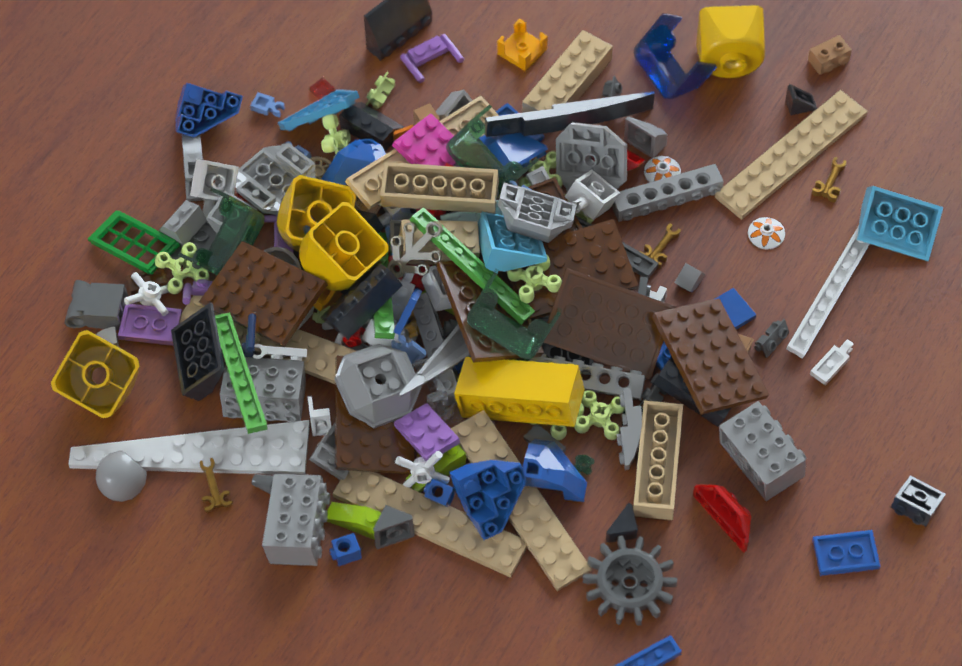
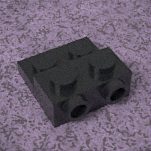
[890,475,946,526]

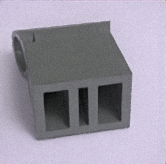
[65,280,129,330]

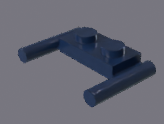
[242,314,257,358]

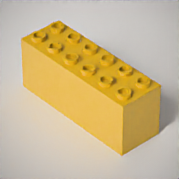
[454,357,585,427]

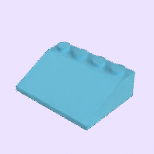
[857,186,943,261]
[478,211,548,272]

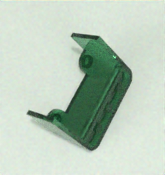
[446,104,539,196]
[178,188,265,275]
[467,268,562,359]

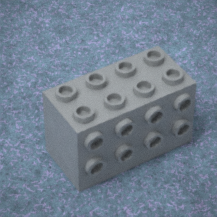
[220,357,306,422]
[719,401,806,501]
[262,474,330,566]

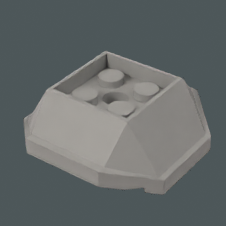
[556,123,627,192]
[236,143,316,215]
[498,183,577,243]
[334,344,422,428]

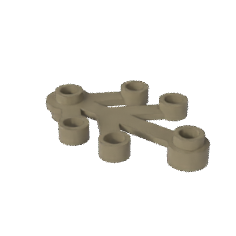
[387,221,443,278]

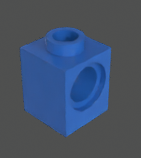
[424,478,456,507]
[329,533,362,566]

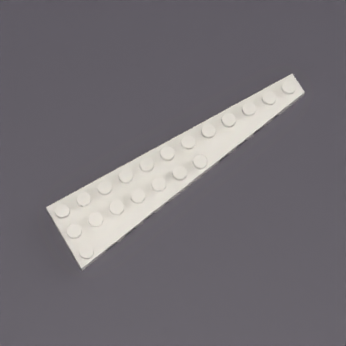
[69,420,310,475]

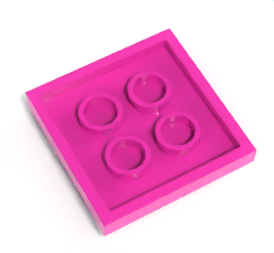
[392,113,470,166]

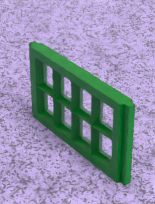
[88,210,180,275]

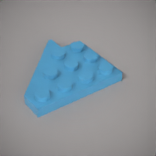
[278,89,360,131]

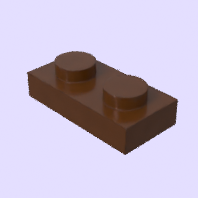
[126,268,168,295]

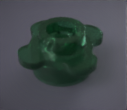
[574,455,595,475]

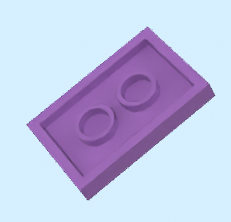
[118,304,182,345]
[394,403,460,461]

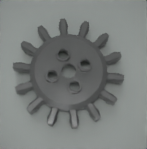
[583,536,677,626]

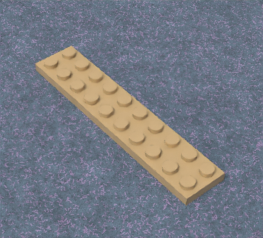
[715,90,867,220]
[345,96,499,210]
[180,295,356,384]
[451,410,591,591]
[333,471,527,577]

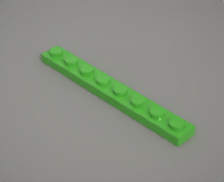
[409,207,535,325]
[373,232,395,339]
[215,312,267,434]

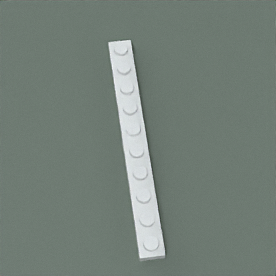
[786,226,870,359]

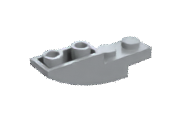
[182,134,203,201]
[617,388,642,470]

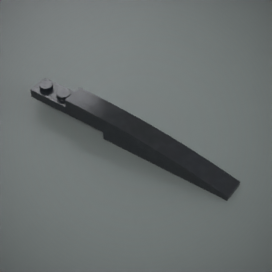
[484,92,655,137]

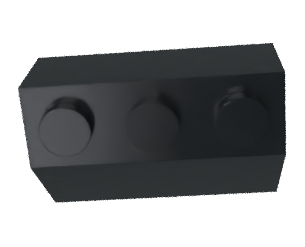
[339,102,405,152]

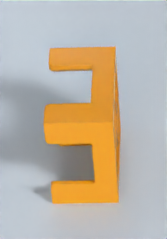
[497,18,548,71]

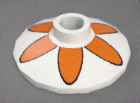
[644,156,681,183]
[748,217,785,250]

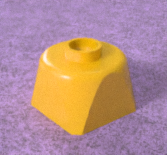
[696,5,765,78]
[277,175,356,252]
[299,202,389,291]
[51,330,140,418]

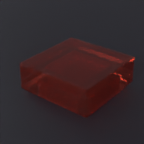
[309,77,335,100]

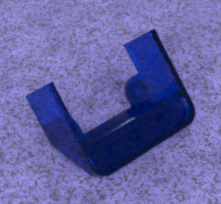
[634,13,717,99]

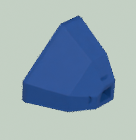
[175,83,243,138]
[478,133,548,179]
[321,139,386,185]
[523,439,587,502]
[449,460,527,540]

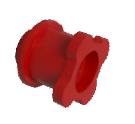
[342,327,366,347]

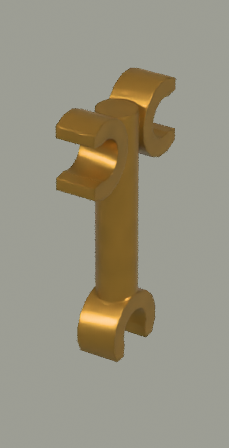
[811,157,846,202]
[639,223,680,269]
[404,311,420,339]
[200,458,233,512]

